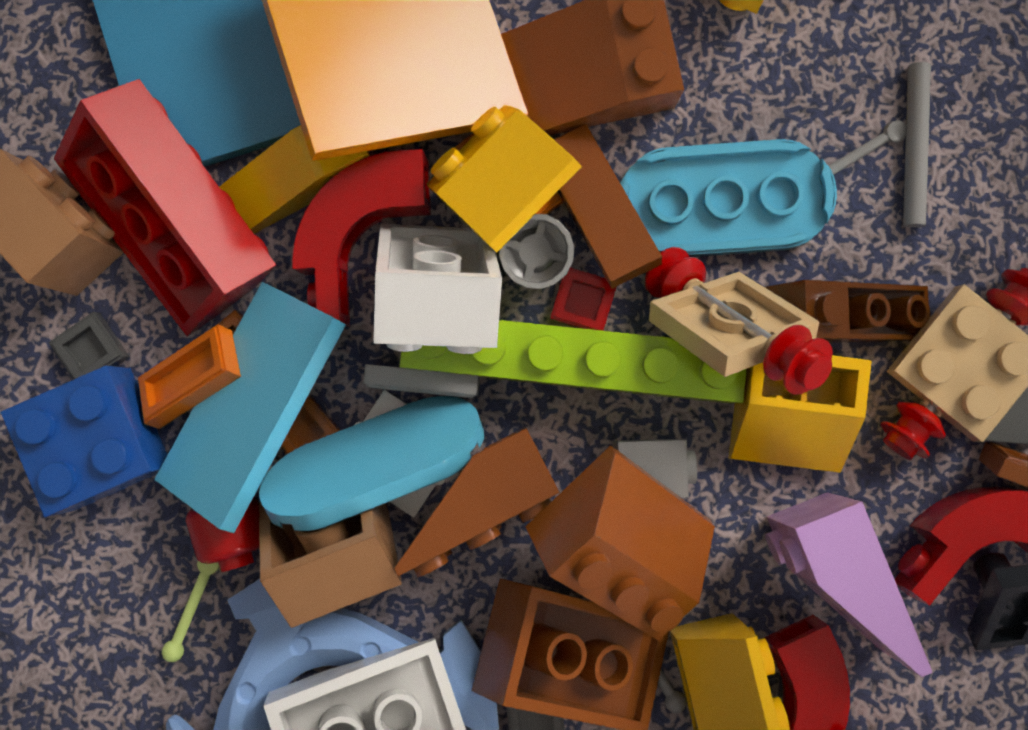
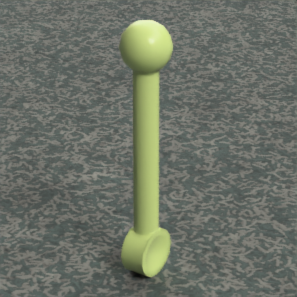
[161,561,220,662]

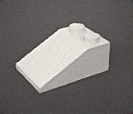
[374,224,502,354]
[263,638,466,730]

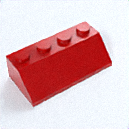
[54,79,276,336]

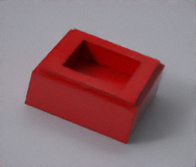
[550,267,617,331]

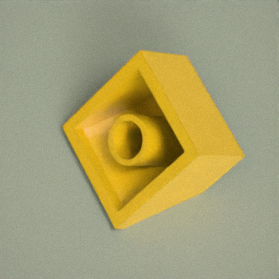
[426,104,582,253]

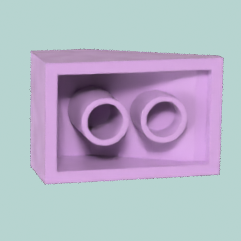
[765,493,933,677]

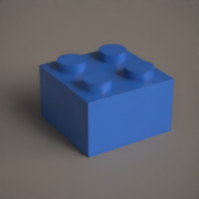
[0,365,167,518]

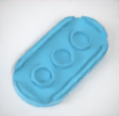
[620,139,837,257]
[259,396,484,531]

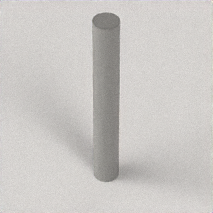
[903,62,931,228]

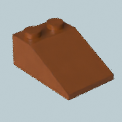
[501,0,684,135]
[471,578,669,730]

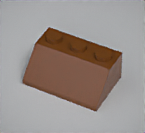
[525,445,715,640]

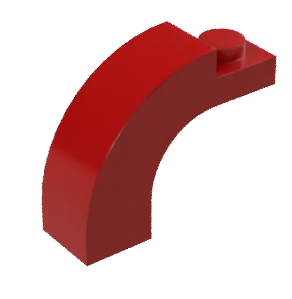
[292,149,431,327]
[894,487,1028,606]
[764,615,850,730]

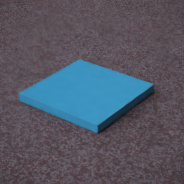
[93,0,301,167]

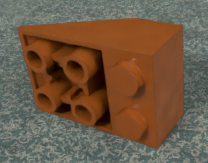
[394,427,560,578]

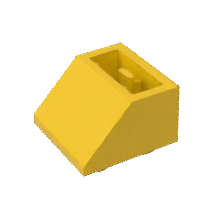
[728,355,872,473]
[670,613,790,730]

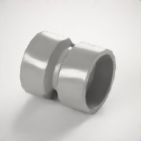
[497,214,574,289]

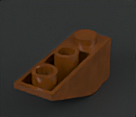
[765,280,930,343]

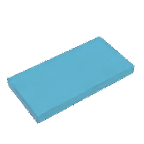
[154,282,346,533]

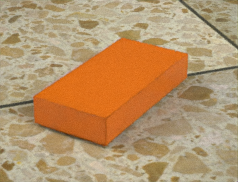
[138,324,241,429]

